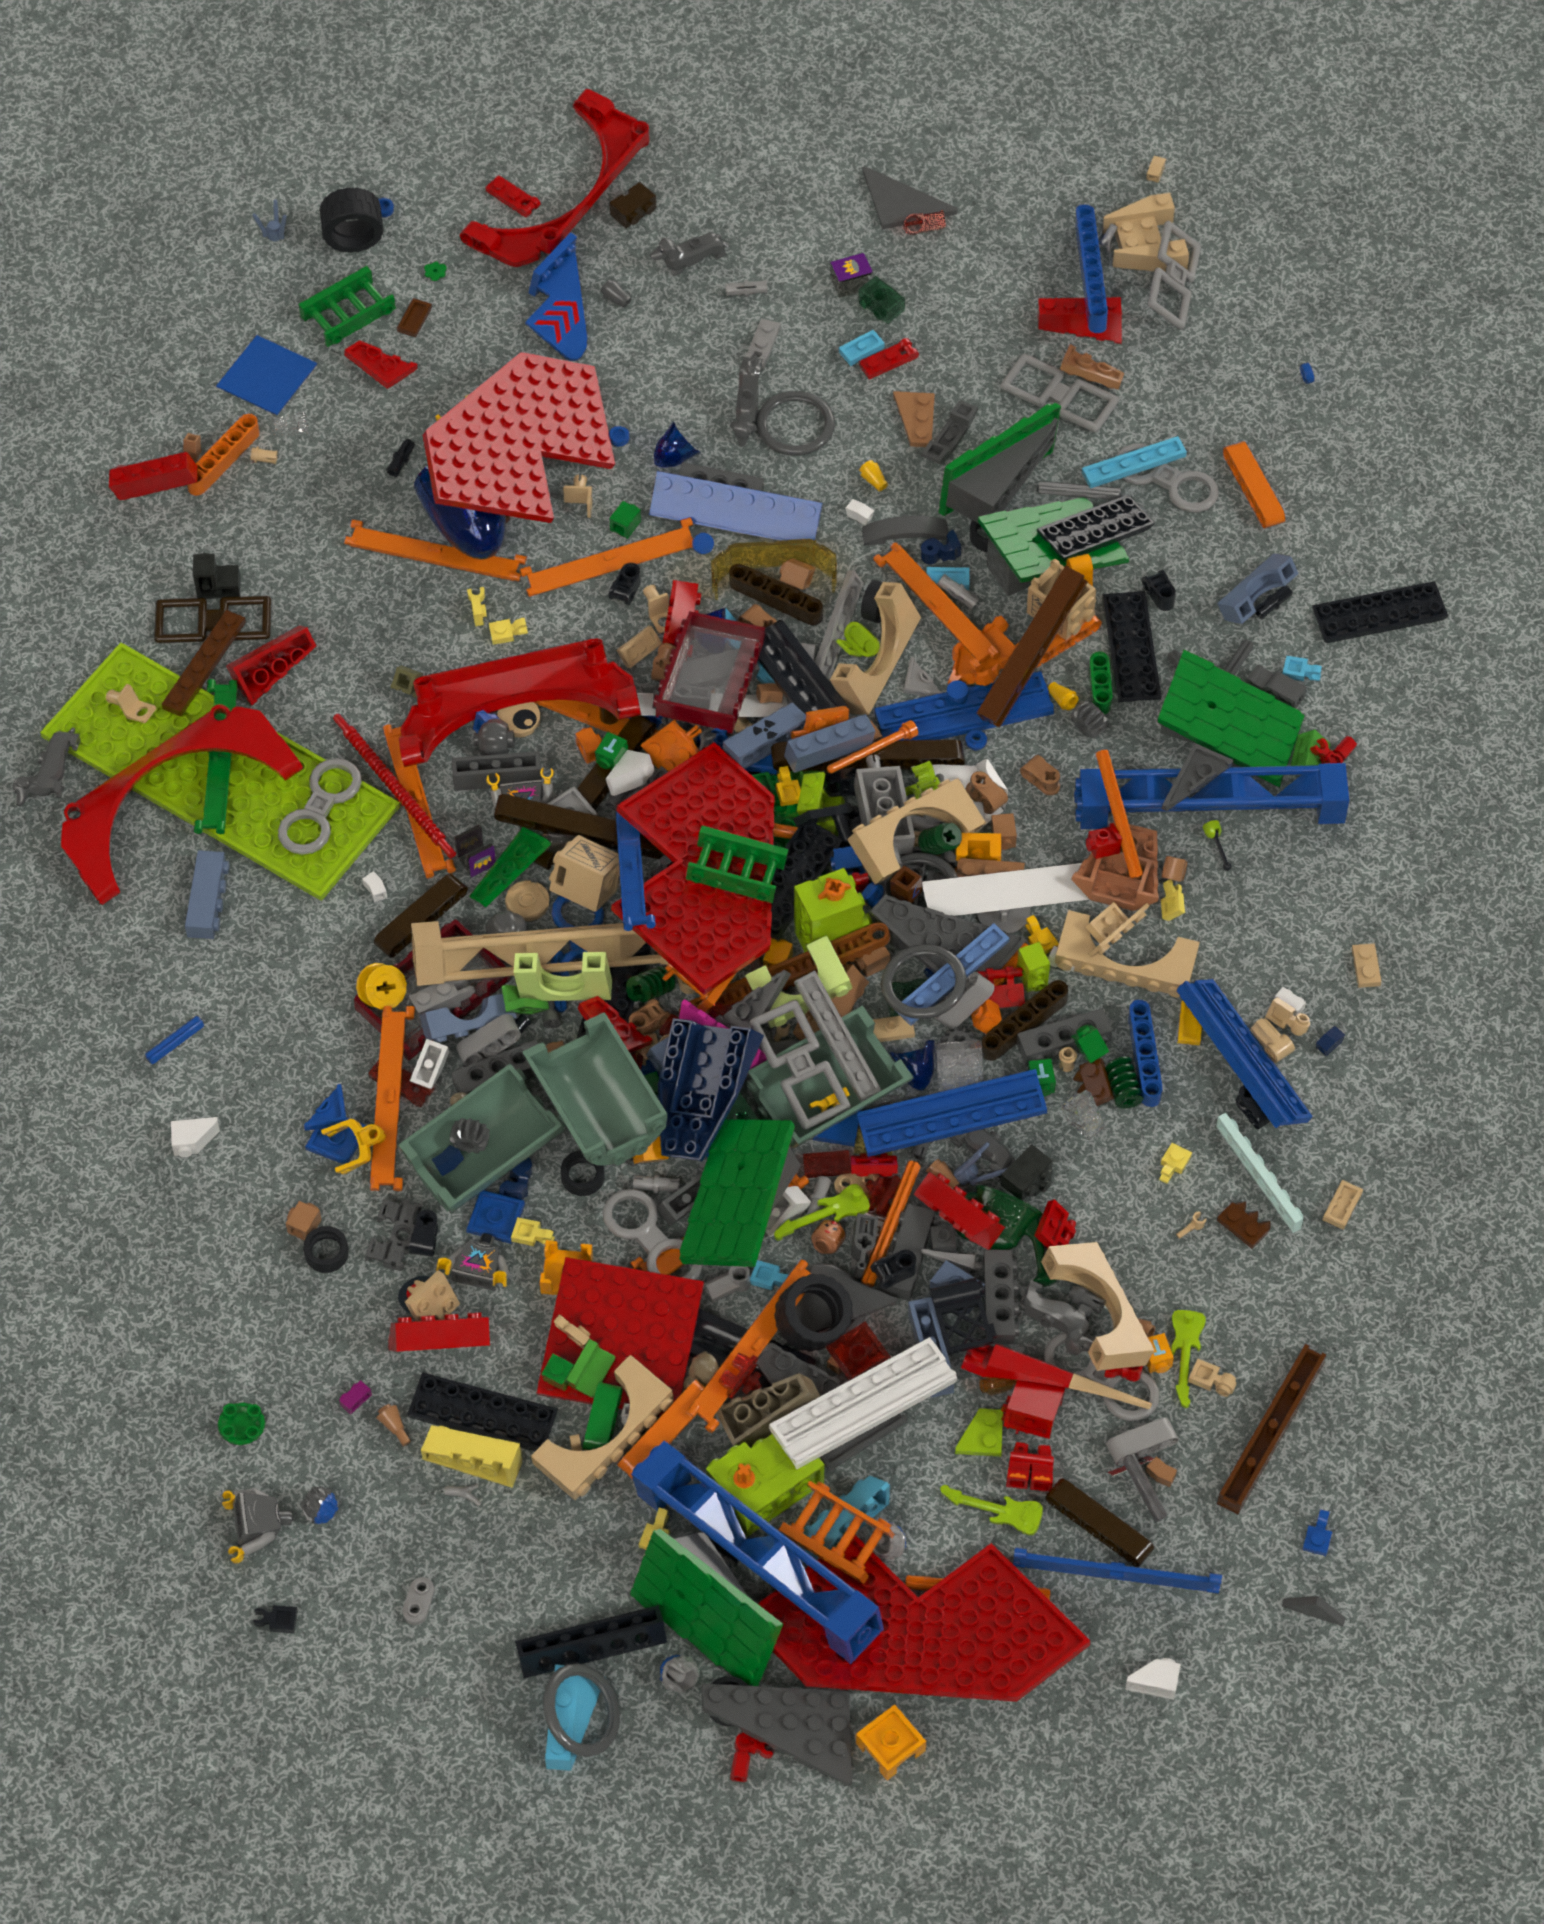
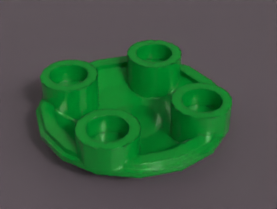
[218,1402,265,1445]

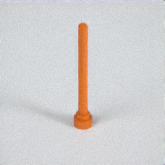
[827,720,918,773]

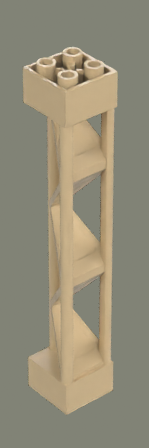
[411,921,668,986]

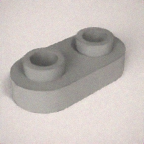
[403,1577,435,1625]

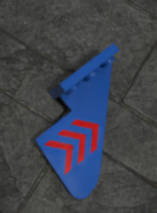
[525,232,587,361]

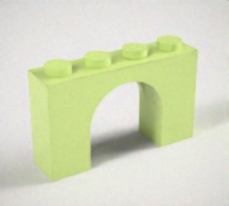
[745,936,853,1028]
[514,952,612,1001]

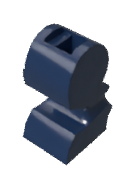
[921,529,961,565]
[499,1157,532,1200]

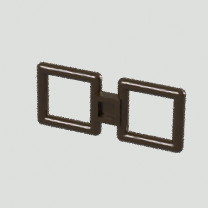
[154,596,271,643]

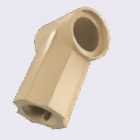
[1250,1018,1295,1063]

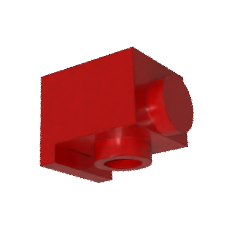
[1085,823,1122,859]

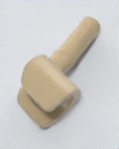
[774,1023,790,1041]
[1176,1212,1207,1239]

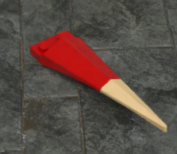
[961,1343,1152,1409]

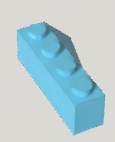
[800,1475,890,1560]
[545,1665,600,1771]

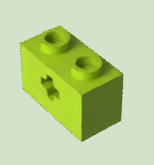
[1017,942,1050,993]

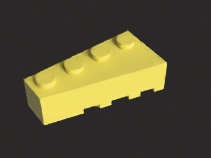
[421,1425,522,1488]

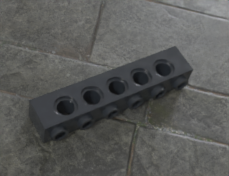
[515,1605,667,1679]

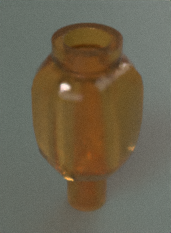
[979,1377,1017,1395]

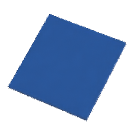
[216,335,317,415]

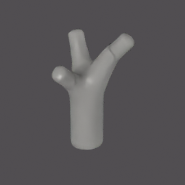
[1098,223,1118,253]
[445,1483,481,1506]

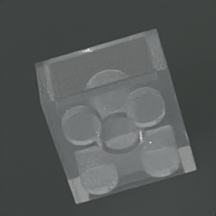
[934,1040,984,1092]

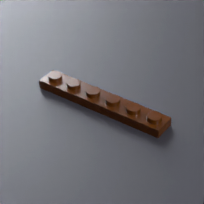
[162,610,246,717]

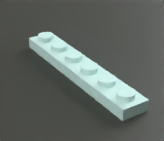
[1216,1113,1303,1233]

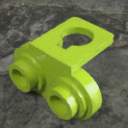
[836,622,880,657]

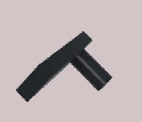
[793,803,853,844]

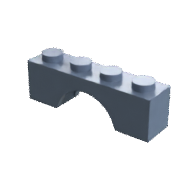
[1217,553,1299,624]
[419,993,517,1043]

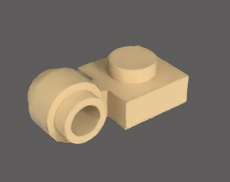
[1265,997,1310,1036]
[1188,1359,1237,1397]

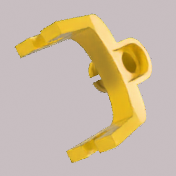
[321,1119,386,1175]

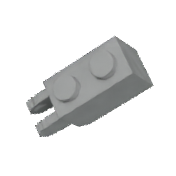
[409,980,476,1027]

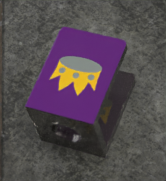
[830,253,872,298]
[454,825,496,878]

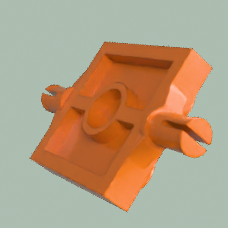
[791,706,849,739]
[640,719,702,772]

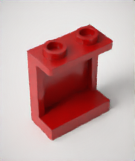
[1003,1380,1065,1439]

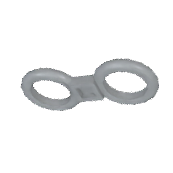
[1116,443,1219,513]
[278,758,362,855]
[602,1189,702,1280]
[1044,1332,1159,1421]

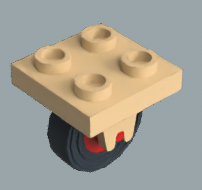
[398,1270,460,1321]

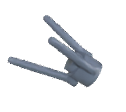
[252,199,287,241]
[954,1142,1007,1186]

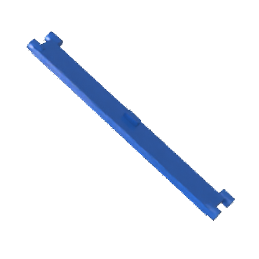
[616,811,656,931]
[1013,1548,1222,1594]

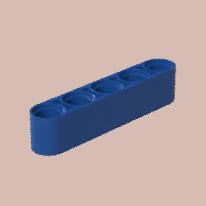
[1128,1000,1163,1107]

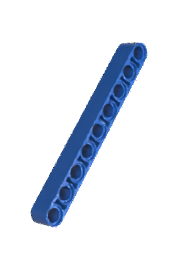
[1075,204,1108,333]

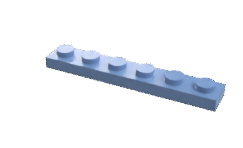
[896,923,1010,1026]

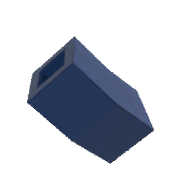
[1316,1026,1345,1056]
[432,1145,464,1177]

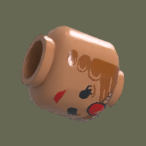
[811,1220,846,1254]

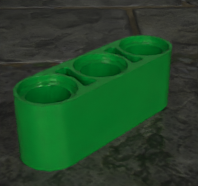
[1089,652,1112,715]
[583,1382,623,1450]

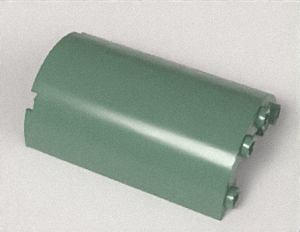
[746,1005,913,1148]
[522,1012,667,1165]
[398,1064,566,1214]

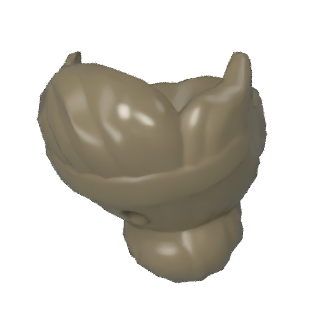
[683,1351,719,1391]

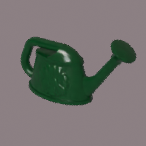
[955,1185,1057,1287]

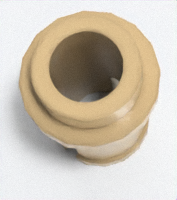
[251,446,278,464]
[1059,1047,1077,1072]

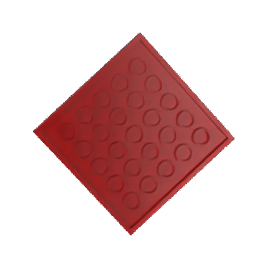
[536,1257,704,1417]

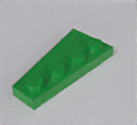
[469,827,552,908]

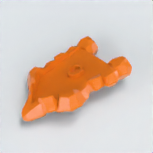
[948,616,1018,686]

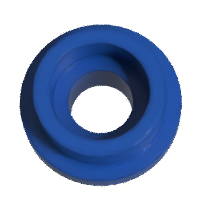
[965,730,987,750]

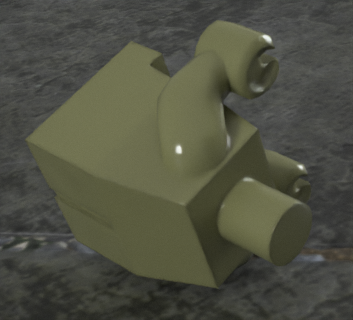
[390,665,423,698]

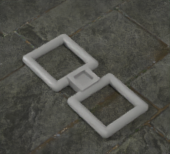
[1148,221,1201,330]
[1000,354,1119,433]
[749,1000,851,1130]

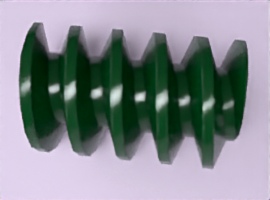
[918,823,962,855]
[626,966,675,1003]
[1105,1056,1143,1109]

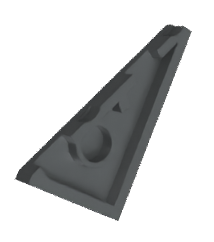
[1162,743,1233,811]
[715,970,791,1029]

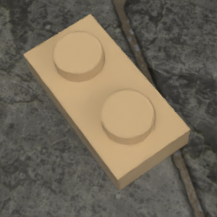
[1352,943,1381,988]

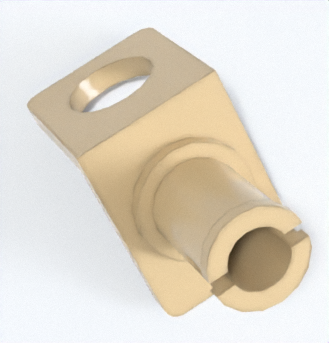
[563,474,593,518]
[643,585,669,634]
[106,684,156,723]

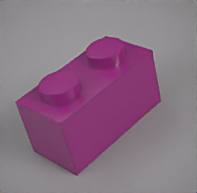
[339,1380,372,1415]

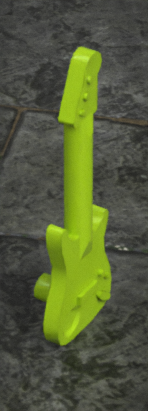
[774,1184,870,1241]
[1171,1310,1206,1408]
[940,1485,1043,1536]

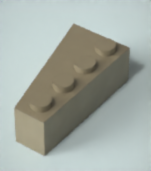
[716,1373,820,1449]

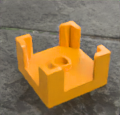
[955,833,1001,873]
[540,1240,593,1295]
[856,1704,926,1781]

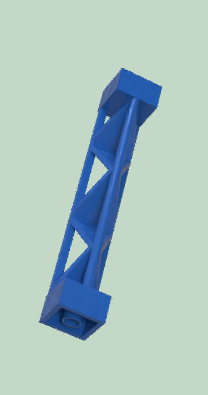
[1074,763,1350,829]
[631,1440,884,1664]

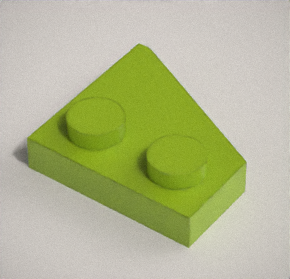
[955,1408,1003,1457]

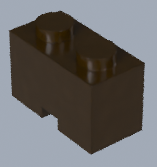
[609,182,656,229]

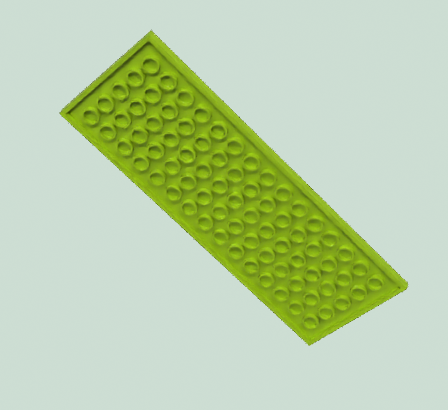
[40,642,400,901]

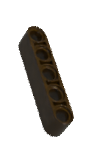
[729,564,823,626]
[374,873,468,958]
[981,980,1068,1061]
[1045,1478,1155,1567]

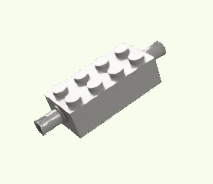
[854,755,915,868]

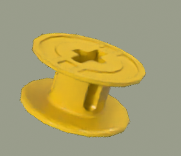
[356,963,407,1010]

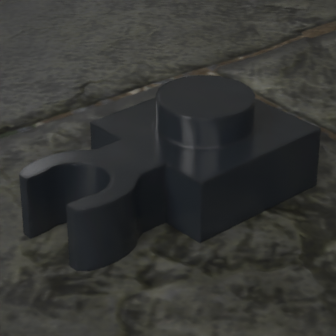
[253,1605,298,1634]

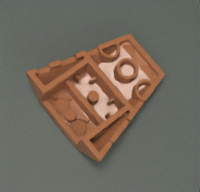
[1071,821,1159,911]

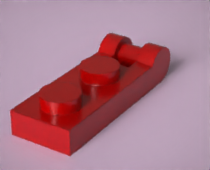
[485,175,541,218]
[859,338,919,380]

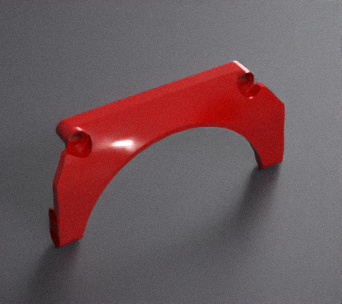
[459,89,650,268]
[399,638,641,767]
[61,704,303,905]

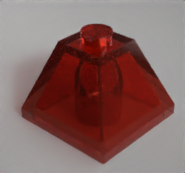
[826,1321,891,1381]

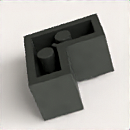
[193,553,241,599]
[1000,1144,1053,1201]

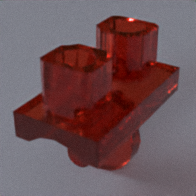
[865,1175,901,1218]
[719,1352,761,1399]

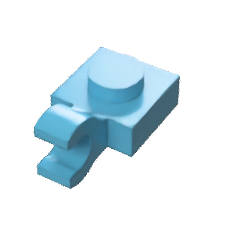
[1283,656,1322,681]
[750,1260,788,1290]

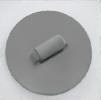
[977,907,1031,934]

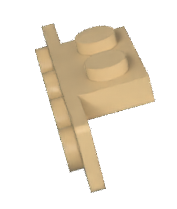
[1085,902,1150,957]

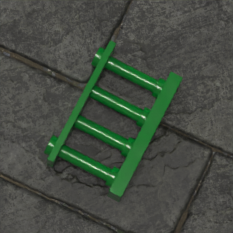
[299,266,396,347]
[686,826,788,903]

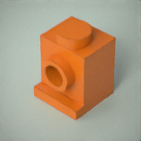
[575,727,602,764]
[971,999,1002,1034]

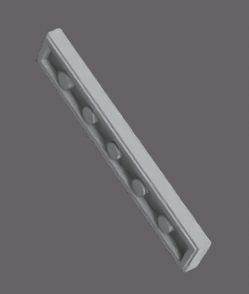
[815,570,864,680]
[794,971,882,1102]

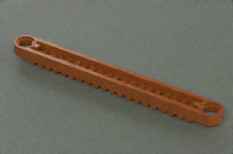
[679,922,891,1018]

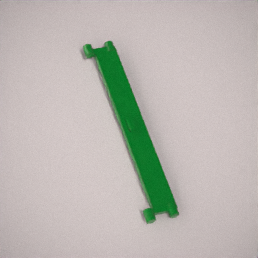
[194,679,238,834]

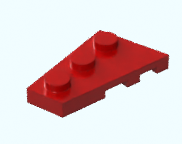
[344,340,418,389]
[577,996,653,1053]

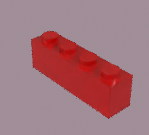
[1037,297,1122,344]
[109,451,197,500]
[662,580,702,662]
[226,625,316,706]
[913,1172,1005,1250]
[388,1312,490,1352]

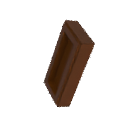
[397,298,432,338]

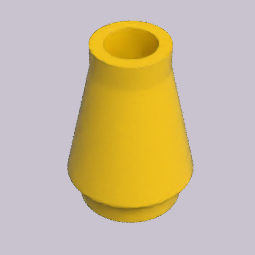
[859,460,888,492]
[1047,682,1079,711]

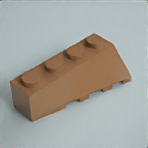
[793,964,869,1041]

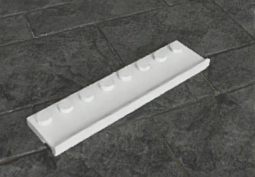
[769,1337,957,1469]

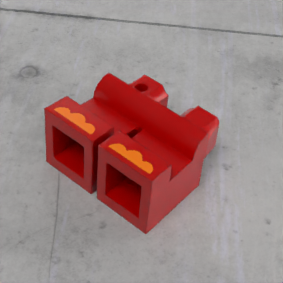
[1006,1442,1054,1492]

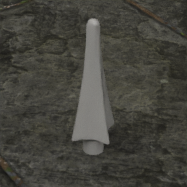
[921,1249,982,1274]

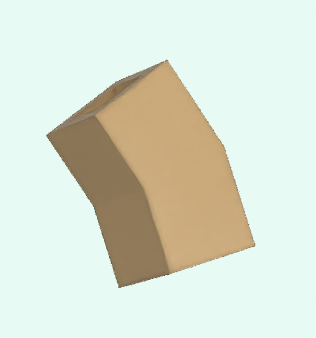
[1147,156,1166,183]

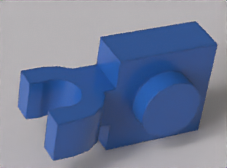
[1303,1509,1332,1556]

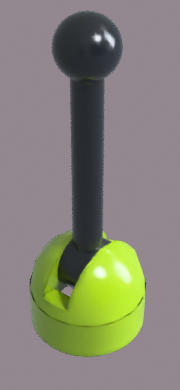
[1202,820,1232,871]

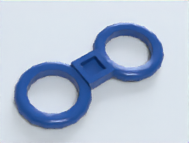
[551,896,604,976]

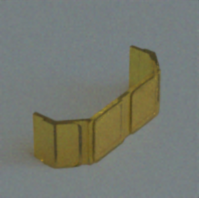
[711,539,837,600]

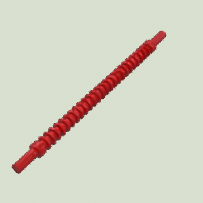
[333,713,456,859]

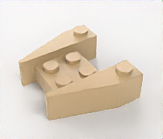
[1102,193,1189,272]

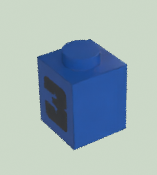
[831,846,866,875]

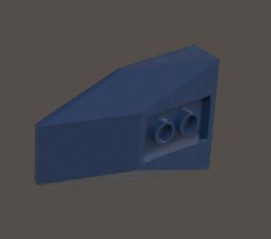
[658,1018,764,1162]

